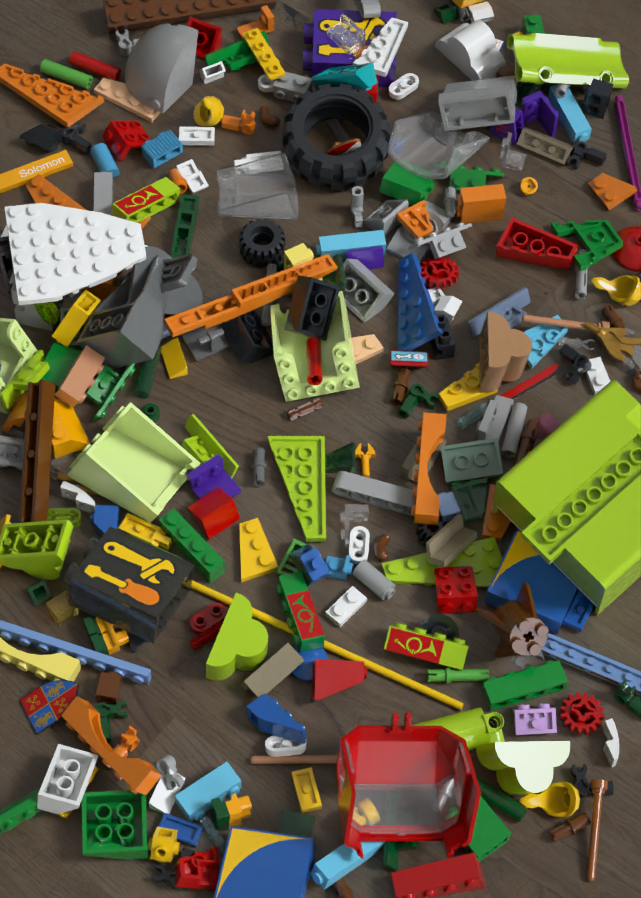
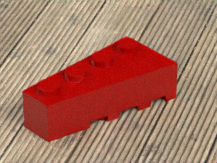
[496,217,578,270]
[391,852,486,898]

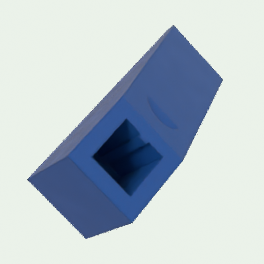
[246,693,306,744]

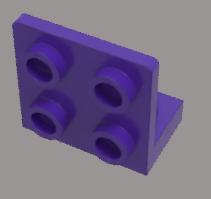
[520,91,559,137]
[187,454,241,499]

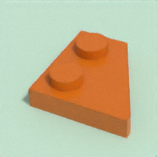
[588,173,637,211]
[396,200,433,239]

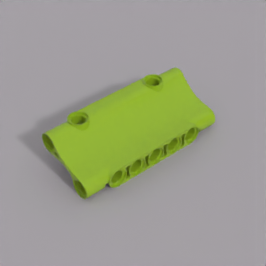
[507,33,629,89]

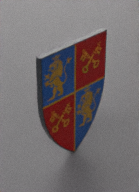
[20,680,79,735]

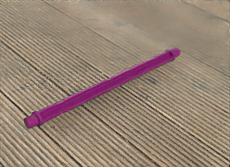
[614,95,641,211]

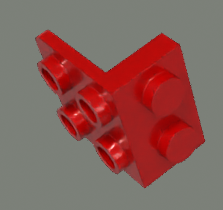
[102,120,151,161]
[434,566,478,614]

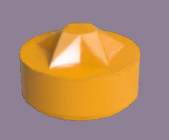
[519,177,538,196]

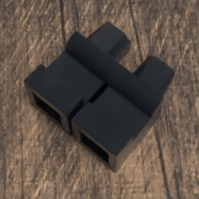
[430,315,456,360]

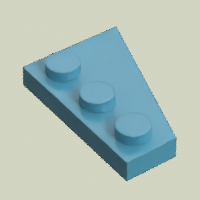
[523,315,568,369]

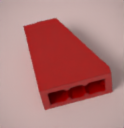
[311,659,367,702]

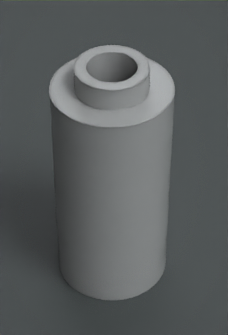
[353,560,396,600]

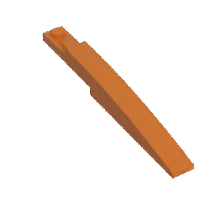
[164,254,338,337]

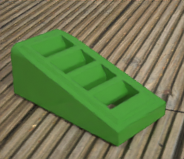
[276,539,306,576]

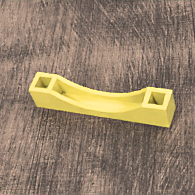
[0,638,81,682]

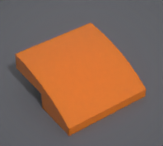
[1,391,27,433]

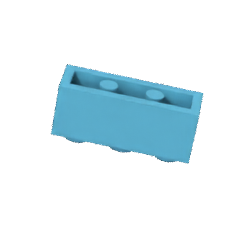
[175,762,242,822]

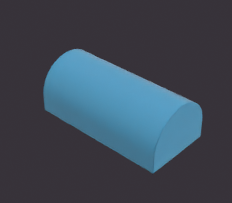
[90,143,120,177]

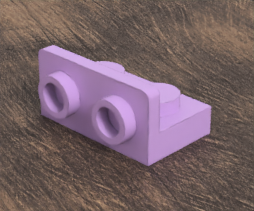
[512,703,557,735]

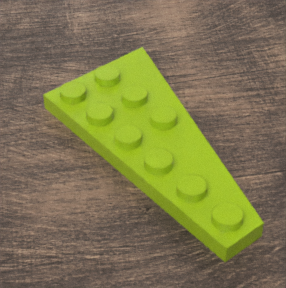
[267,436,326,542]
[381,537,502,590]

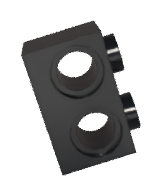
[582,78,613,119]

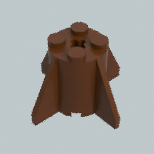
[475,582,549,659]

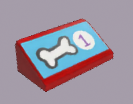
[390,350,428,367]

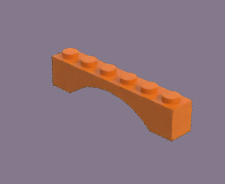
[411,412,447,525]
[61,696,162,795]

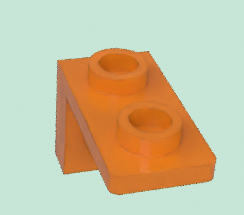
[237,5,274,40]

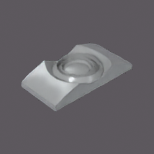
[387,201,453,264]

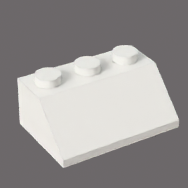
[37,744,98,814]

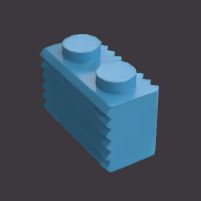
[141,130,183,169]

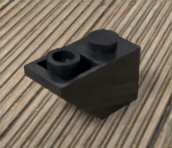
[19,123,63,152]

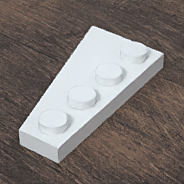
[353,18,408,77]

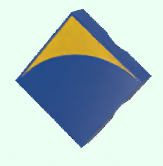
[484,529,578,634]
[214,826,317,898]

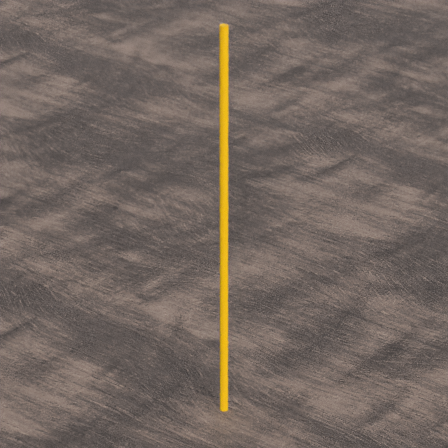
[159,572,464,711]

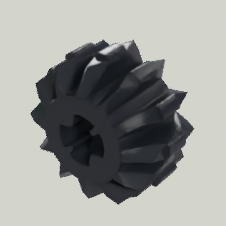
[416,516,447,547]

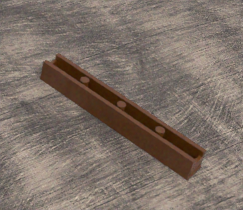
[19,379,55,523]

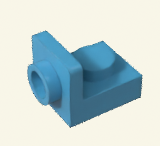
[325,555,354,581]

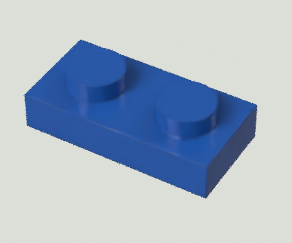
[563,590,594,632]

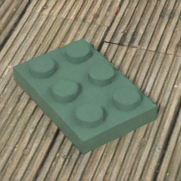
[441,438,503,485]

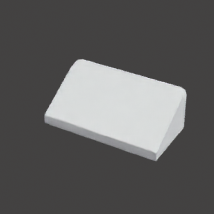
[149,773,185,814]

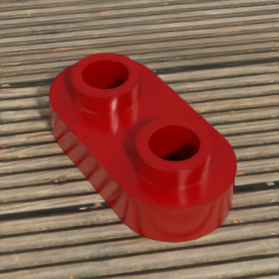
[190,603,227,635]

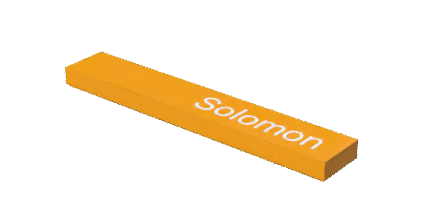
[0,150,73,193]

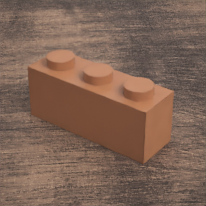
[55,345,105,407]

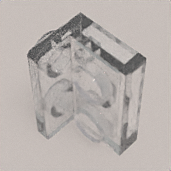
[327,14,366,55]

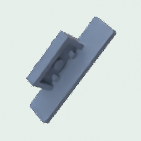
[468,287,531,337]

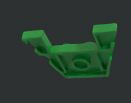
[551,220,623,271]

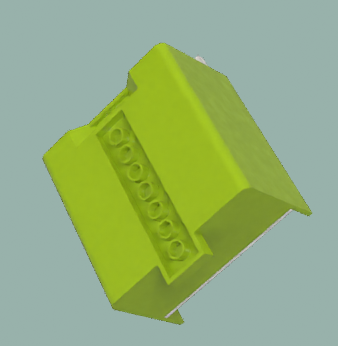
[493,380,641,616]

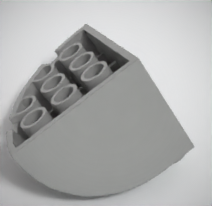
[124,24,198,114]

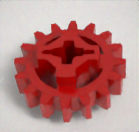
[420,255,459,290]
[560,692,605,736]

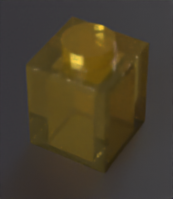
[46,591,79,626]

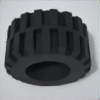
[240,218,285,268]

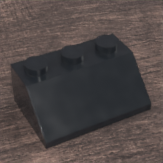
[284,275,340,341]
[220,309,274,363]

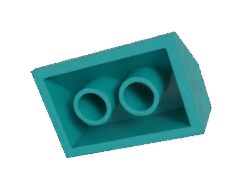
[311,62,377,91]

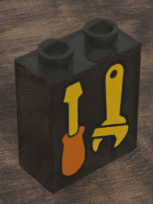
[64,526,195,644]

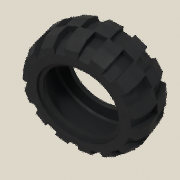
[282,83,390,191]

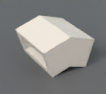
[468,2,494,22]
[200,61,226,84]
[434,296,462,323]

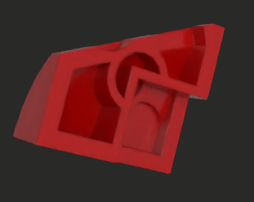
[175,847,219,891]

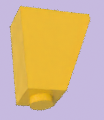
[52,290,101,347]

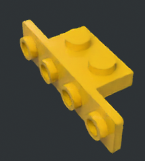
[243,28,285,81]

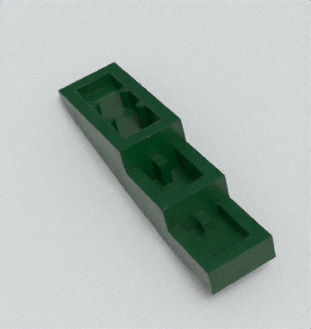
[170,194,200,258]

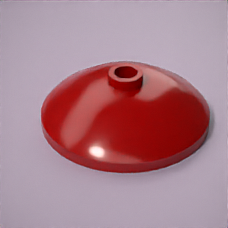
[612,226,641,272]

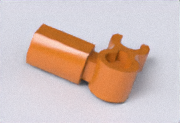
[222,109,256,135]
[112,725,140,769]

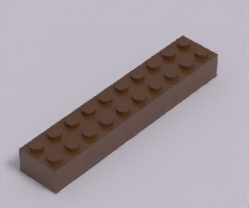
[102,0,276,34]

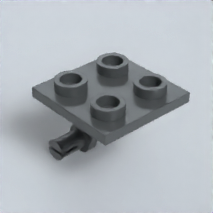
[180,325,230,361]

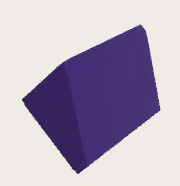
[346,246,384,269]

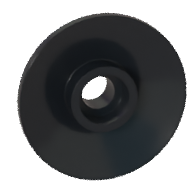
[420,614,459,640]

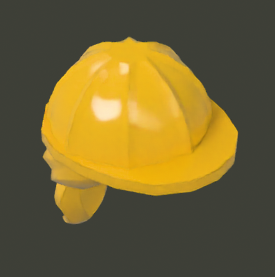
[193,96,224,127]
[591,275,641,305]
[519,781,580,818]

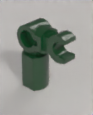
[398,384,440,418]
[614,679,641,718]
[95,701,128,743]

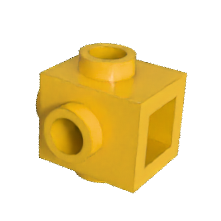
[148,827,180,863]

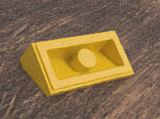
[160,338,188,379]

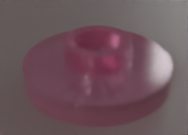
[538,414,561,435]

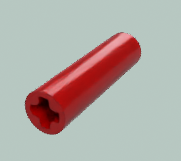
[69,51,121,81]
[306,337,322,386]

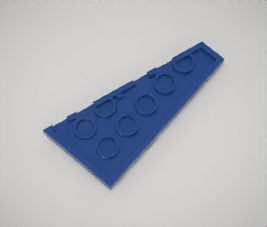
[398,253,443,351]

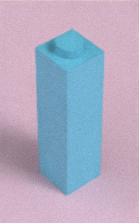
[548,85,592,144]
[316,230,386,261]
[310,825,385,890]

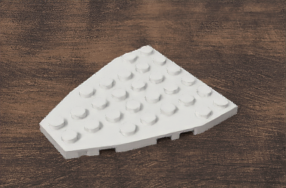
[5,203,146,305]

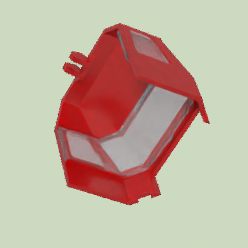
[335,712,481,859]

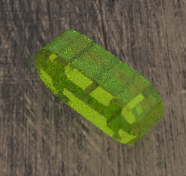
[35,302,60,324]
[47,508,82,528]

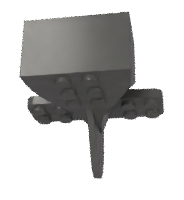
[76,246,203,369]

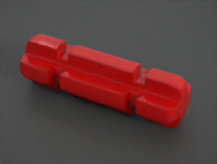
[189,621,223,650]

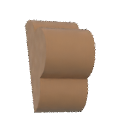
[479,311,532,392]

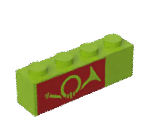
[111,177,180,223]
[384,622,469,670]

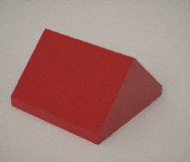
[187,17,222,59]
[186,487,241,540]

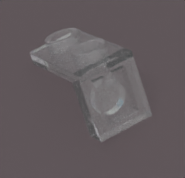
[500,132,527,172]
[341,504,369,547]

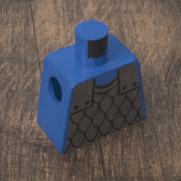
[289,544,329,587]

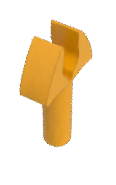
[354,443,375,477]

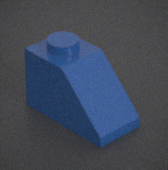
[90,505,120,541]

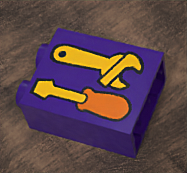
[303,9,397,88]

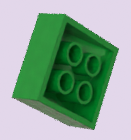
[82,790,149,860]

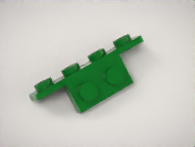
[204,31,270,71]
[433,164,504,191]
[85,364,136,422]
[0,787,42,835]

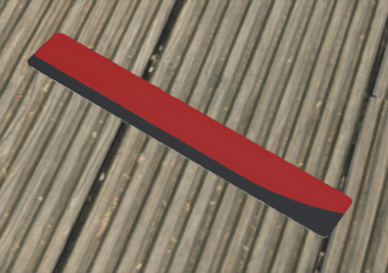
[501,363,563,400]

